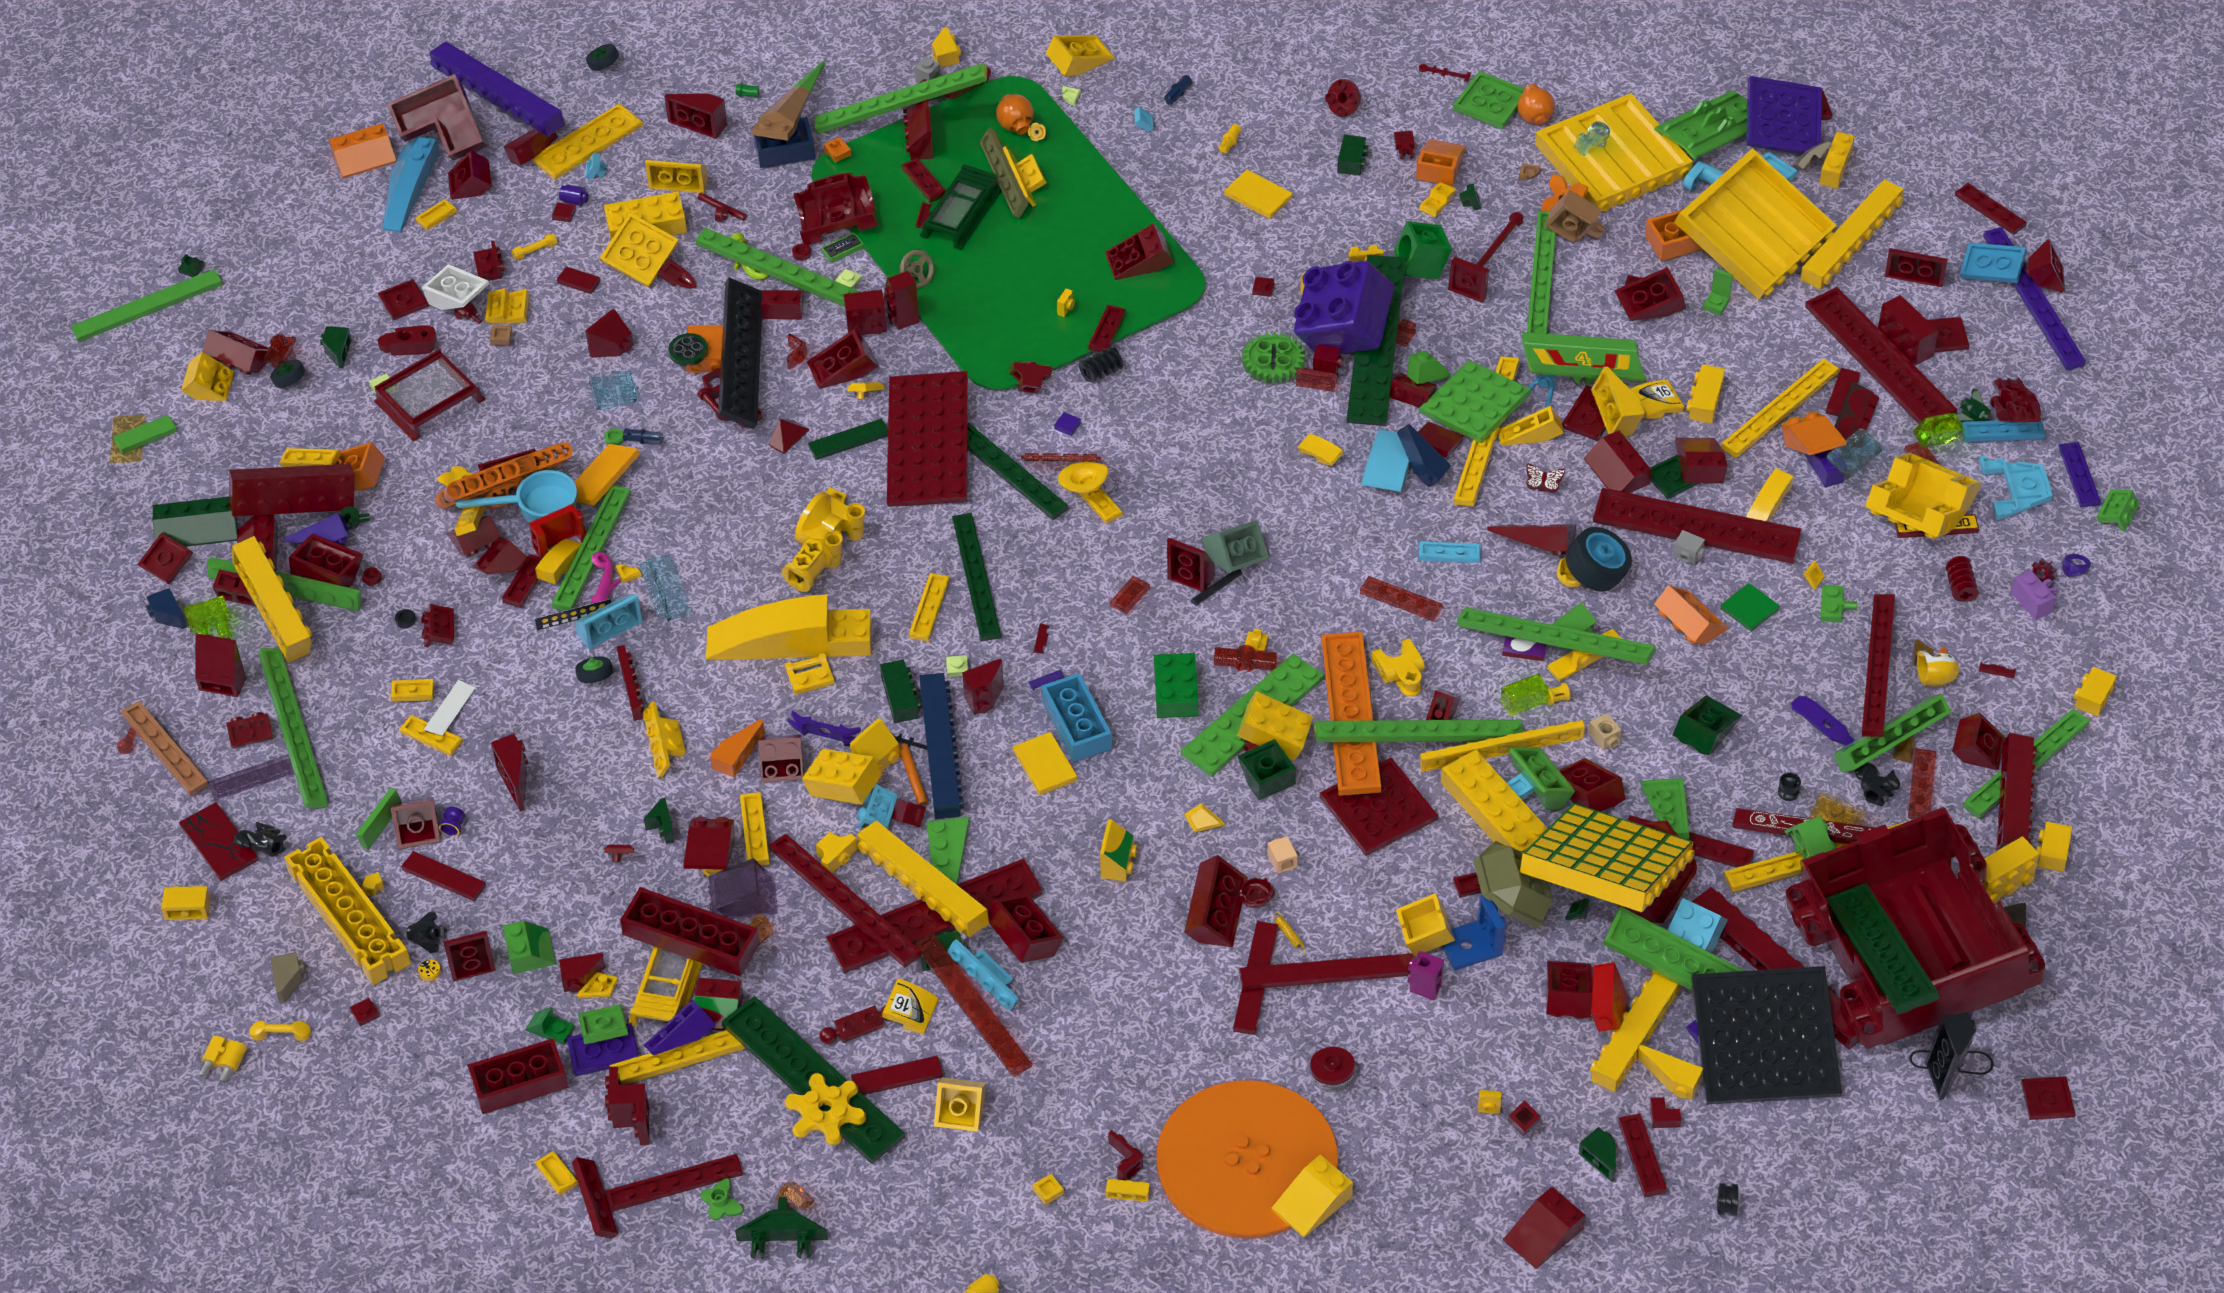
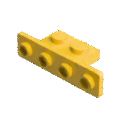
[1003,146,1047,207]
[1547,629,1622,681]
[643,701,686,777]

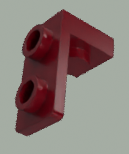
[1108,1130,1143,1181]

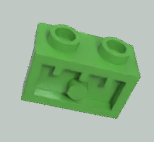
[2097,489,2139,531]

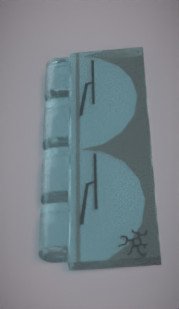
[1827,428,1885,479]
[639,555,691,621]

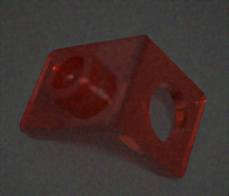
[787,333,807,370]

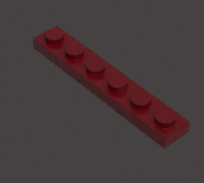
[1628,815,1754,868]

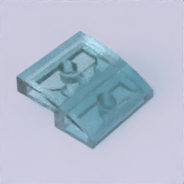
[589,371,637,410]

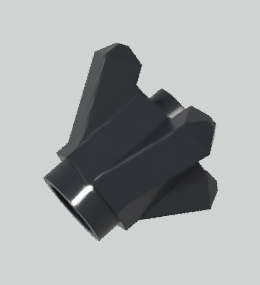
[406,911,447,953]

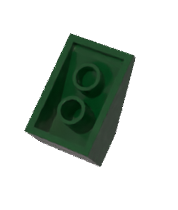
[1672,695,1742,756]

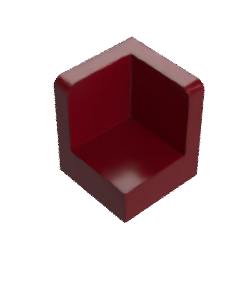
[891,798,926,827]

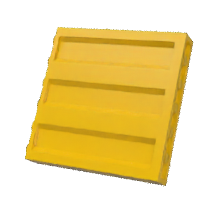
[1535,93,1693,212]
[1674,148,1837,299]

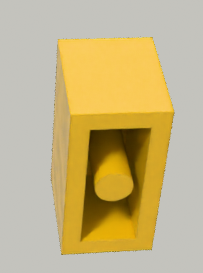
[2073,666,2117,717]
[2036,821,2072,872]
[161,886,211,920]

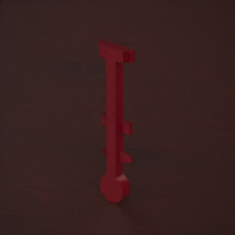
[1419,64,1471,82]

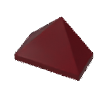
[769,419,809,454]

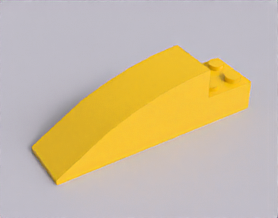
[706,594,872,660]

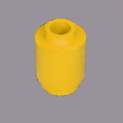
[964,1273,1000,1293]

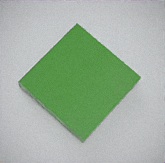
[578,1004,628,1044]

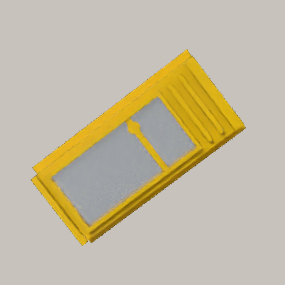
[628,946,703,1026]

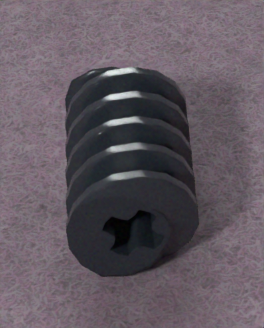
[1079,347,1123,382]

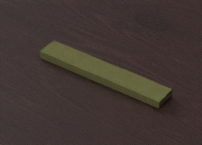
[980,129,1028,218]

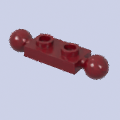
[819,1005,892,1045]

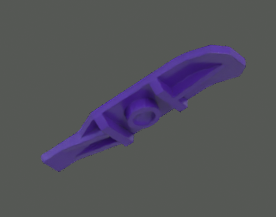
[1791,696,1855,746]

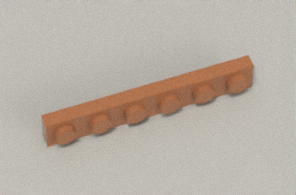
[121,701,208,796]

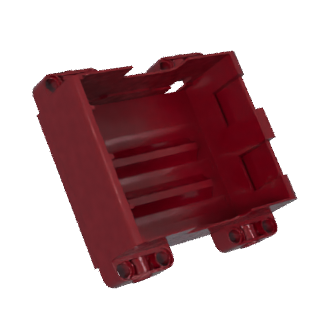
[1786,807,2045,1048]

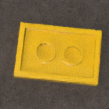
[1224,169,1293,219]
[1012,732,1078,796]

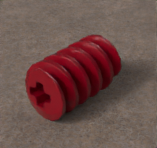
[1946,556,1979,602]

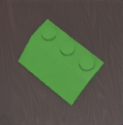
[1509,747,1575,810]

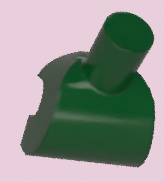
[340,506,370,530]

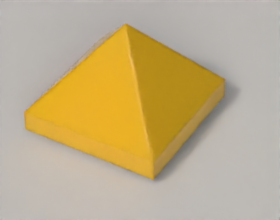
[1803,561,1825,589]

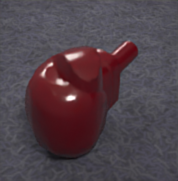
[454,302,482,324]

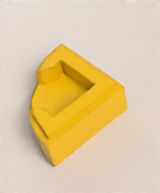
[615,564,642,583]

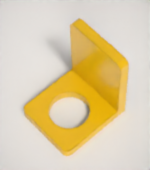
[1478,1090,1502,1114]

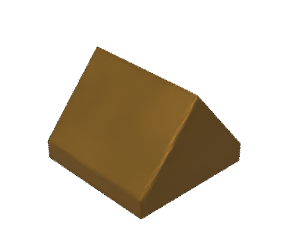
[1913,639,1934,666]
[1893,736,1915,763]

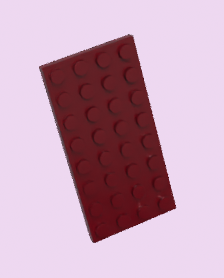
[887,371,968,507]

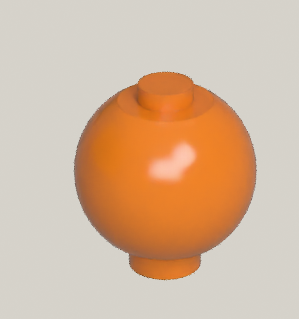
[1517,84,1555,125]
[996,94,1034,135]

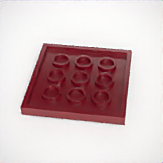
[1319,757,1438,856]

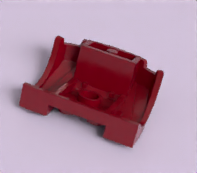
[793,172,877,245]

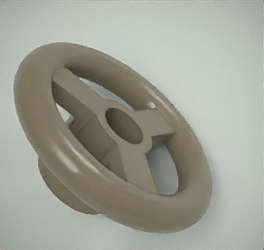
[900,250,934,289]

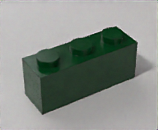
[880,659,921,724]

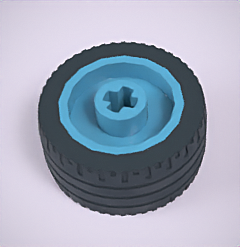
[1566,527,1632,592]

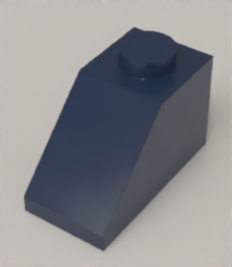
[145,588,187,629]

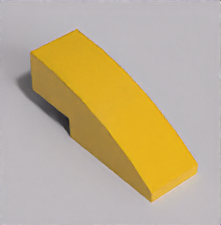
[1746,468,1793,522]
[535,538,582,585]

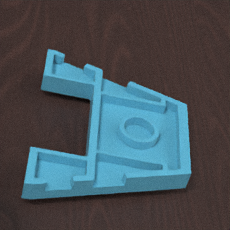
[1979,456,2053,520]

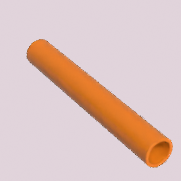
[899,744,929,806]

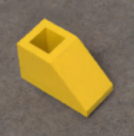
[932,27,961,68]

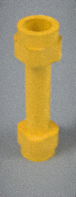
[511,233,558,260]

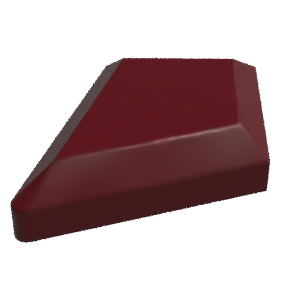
[604,844,634,862]

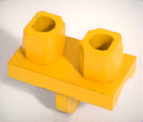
[1348,245,1384,262]

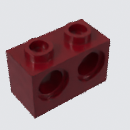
[212,569,256,607]

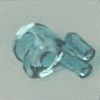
[1574,121,1610,156]

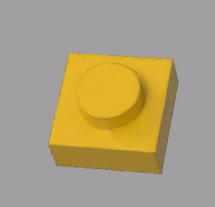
[1057,289,1075,317]
[1032,1174,1064,1205]

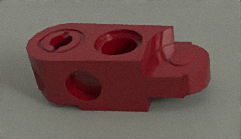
[378,325,437,356]

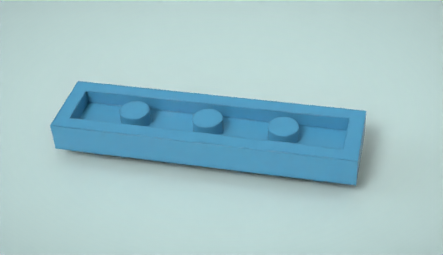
[1961,419,2045,442]

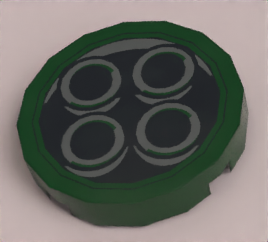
[668,333,708,366]

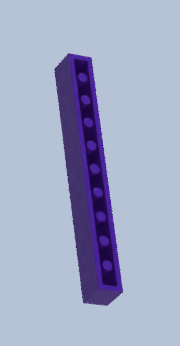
[429,42,565,136]

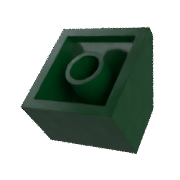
[1238,739,1296,800]

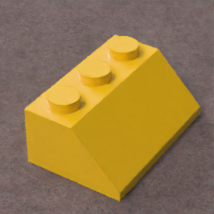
[645,160,708,193]

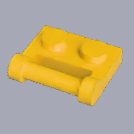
[784,653,835,695]

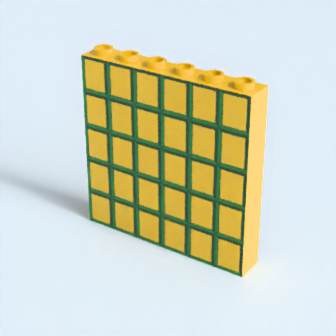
[1520,803,1694,912]

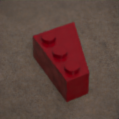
[884,271,919,330]

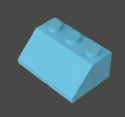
[575,594,642,649]

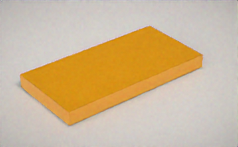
[574,444,640,506]

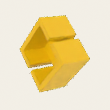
[1396,893,1455,957]

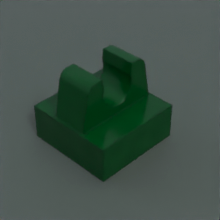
[1459,183,1481,210]
[178,254,205,277]

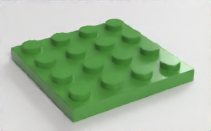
[1419,360,1531,443]

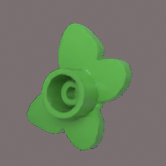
[701,1178,743,1221]

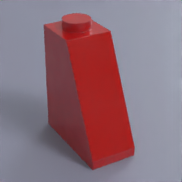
[1591,962,1629,1032]

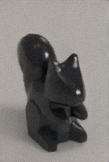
[1855,763,1900,806]
[233,822,287,857]

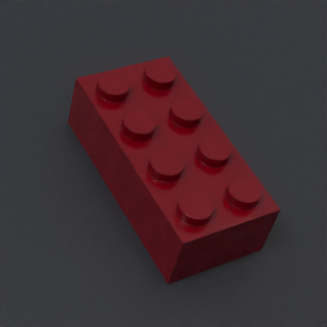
[467,1038,569,1114]

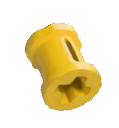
[1544,682,1571,706]

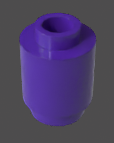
[559,184,589,206]

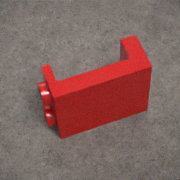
[529,504,586,558]

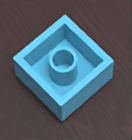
[1667,898,1728,953]

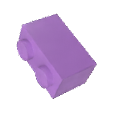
[2011,570,2058,620]

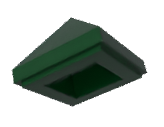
[1565,898,1589,920]

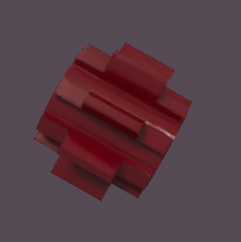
[2032,558,2057,583]

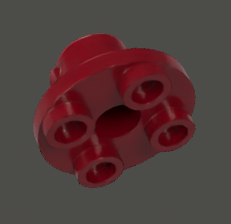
[1325,79,1361,117]

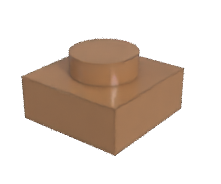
[490,325,512,345]

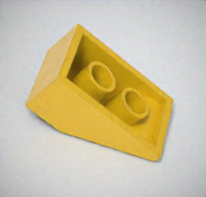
[1046,35,1115,77]
[1591,367,1644,437]
[1272,1155,1353,1238]

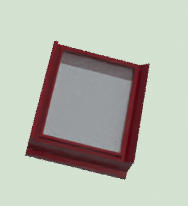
[374,349,485,442]

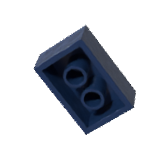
[752,117,816,168]

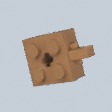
[1544,190,1605,243]

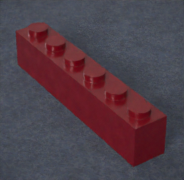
[1996,732,2037,851]

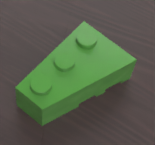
[1784,816,1836,859]

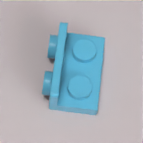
[857,784,898,828]

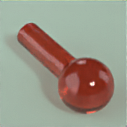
[117,726,136,754]

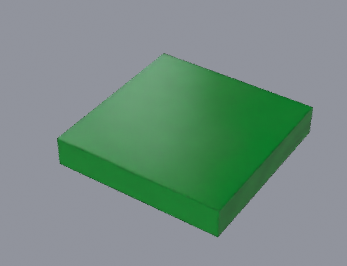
[1720,583,1780,632]

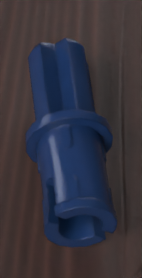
[1164,75,1192,104]
[623,428,663,444]

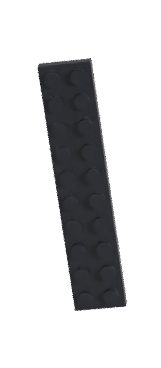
[718,277,763,429]

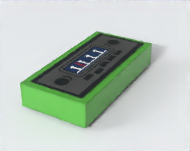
[821,233,864,263]

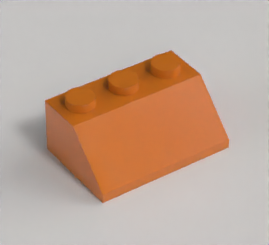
[329,123,396,178]
[1654,585,1729,645]

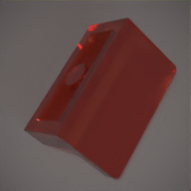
[1296,368,1339,392]

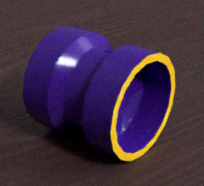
[439,807,466,836]

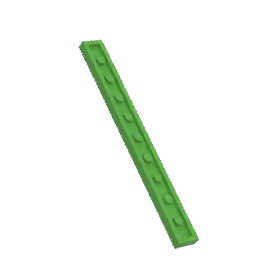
[815,63,987,133]
[1527,211,1556,334]
[695,227,860,307]
[1457,607,1656,665]
[258,648,328,808]
[1314,719,1523,742]

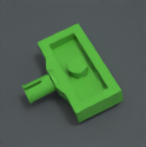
[1820,585,1857,623]

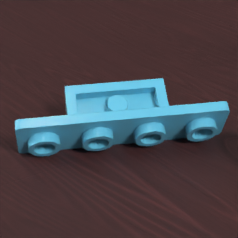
[947,939,1019,1011]

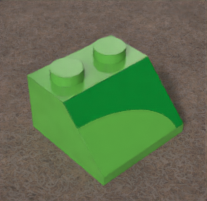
[503,921,556,974]

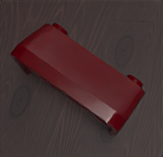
[1617,820,1697,923]

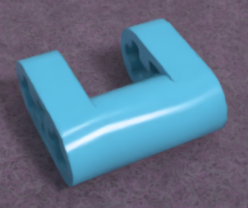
[1683,161,1725,191]

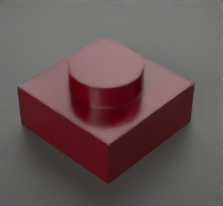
[1252,277,1275,297]
[349,998,380,1026]

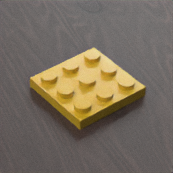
[599,212,679,288]

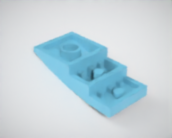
[1361,429,1410,492]

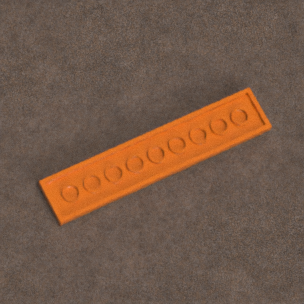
[1321,631,1381,796]

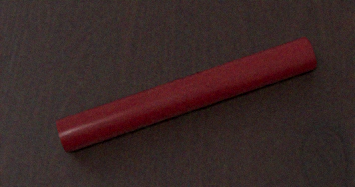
[697,193,747,221]

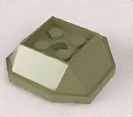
[1473,841,1553,929]

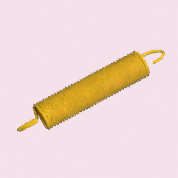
[1273,912,1305,954]

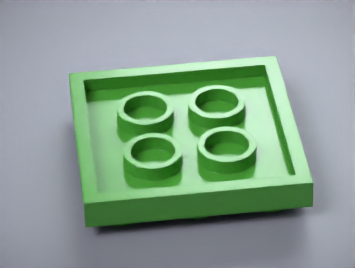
[1453,71,1524,129]

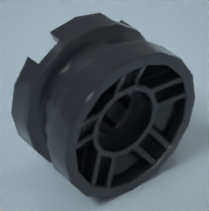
[1717,1183,1738,1216]

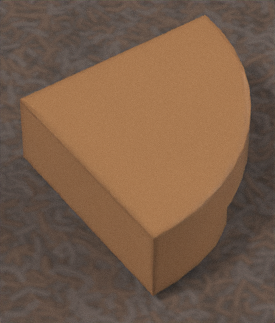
[1518,163,1541,180]

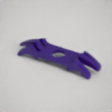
[787,710,861,746]

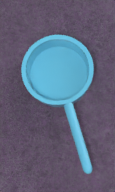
[456,470,577,523]

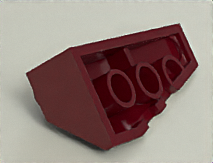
[1487,524,1576,555]

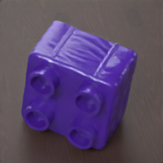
[1294,261,1394,354]

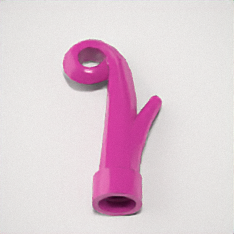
[591,552,620,604]

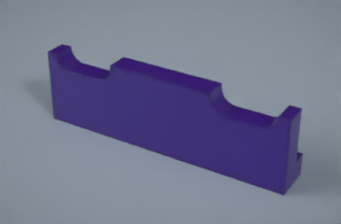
[1029,669,1065,691]

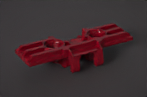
[1990,378,2041,422]

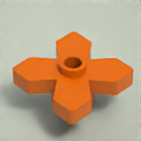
[1541,174,1589,211]

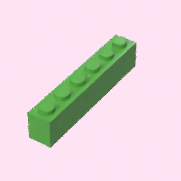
[1833,694,1952,773]

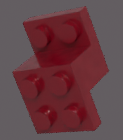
[605,1066,650,1145]

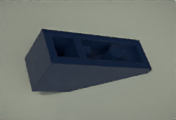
[1397,424,1451,487]

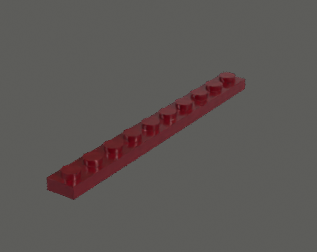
[1862,594,1895,737]
[769,834,921,968]

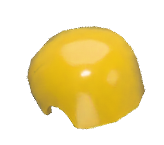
[1556,557,1582,588]

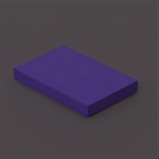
[567,1023,639,1077]

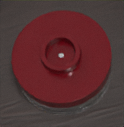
[1310,1047,1355,1092]

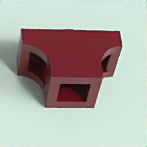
[1009,361,1052,393]

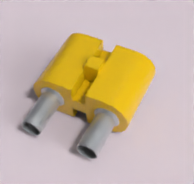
[199,1036,248,1084]

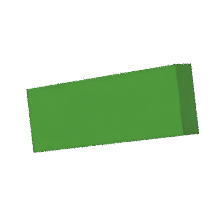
[113,415,177,454]
[356,788,402,850]

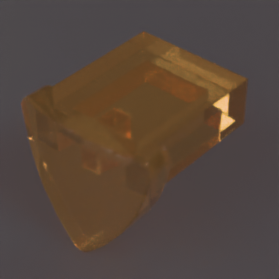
[749,914,773,945]
[775,1182,815,1209]

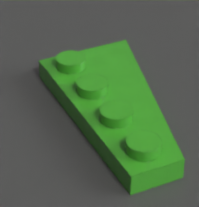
[1640,778,1689,839]
[927,817,969,885]

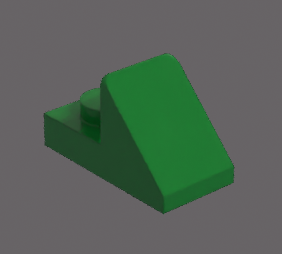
[525,1007,575,1045]

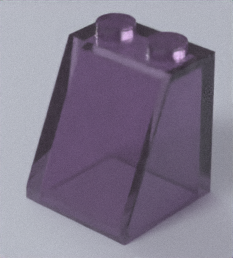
[708,858,778,919]

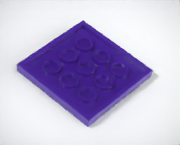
[1746,76,1822,155]

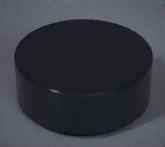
[395,609,416,629]

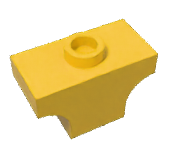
[816,832,858,873]

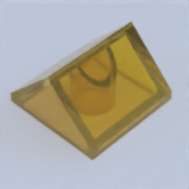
[1809,792,1866,825]

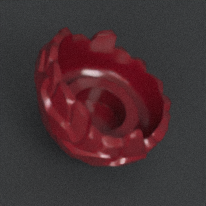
[1240,877,1275,908]

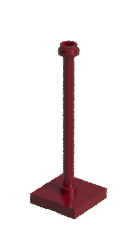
[1448,212,1523,303]

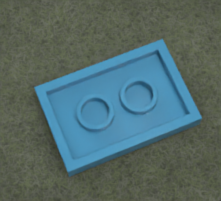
[1960,243,2027,283]

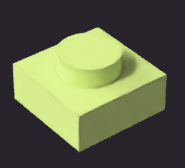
[835,269,862,289]
[946,655,968,677]

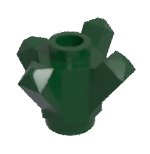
[1953,388,1991,422]

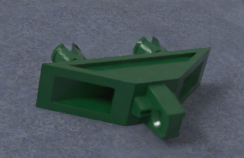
[735,1197,828,1259]

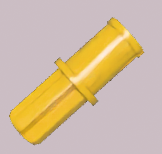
[1218,124,1242,154]

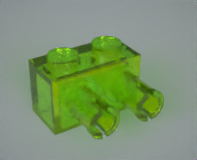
[183,595,232,639]

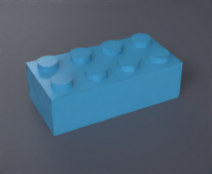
[1041,673,1112,762]

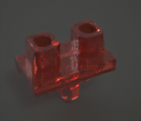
[264,333,296,368]

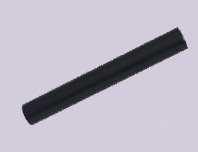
[1191,569,1242,606]

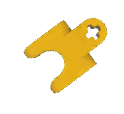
[1371,638,1425,697]

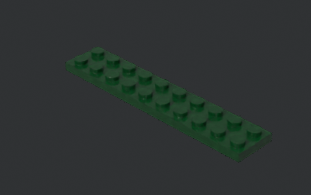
[1346,255,1406,426]
[1825,883,1940,1014]
[722,996,905,1164]

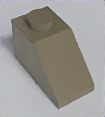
[270,952,305,1004]

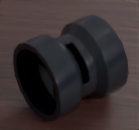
[1778,772,1801,801]

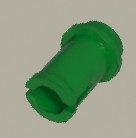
[735,82,760,98]

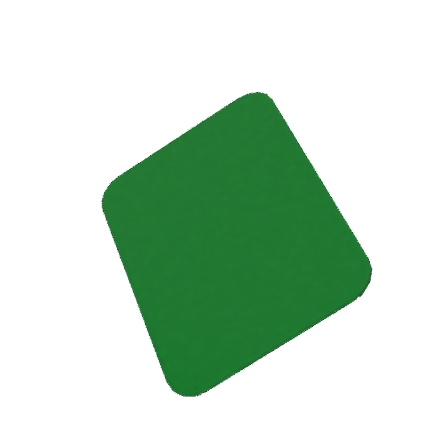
[811,76,1205,390]

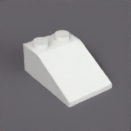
[422,264,489,310]

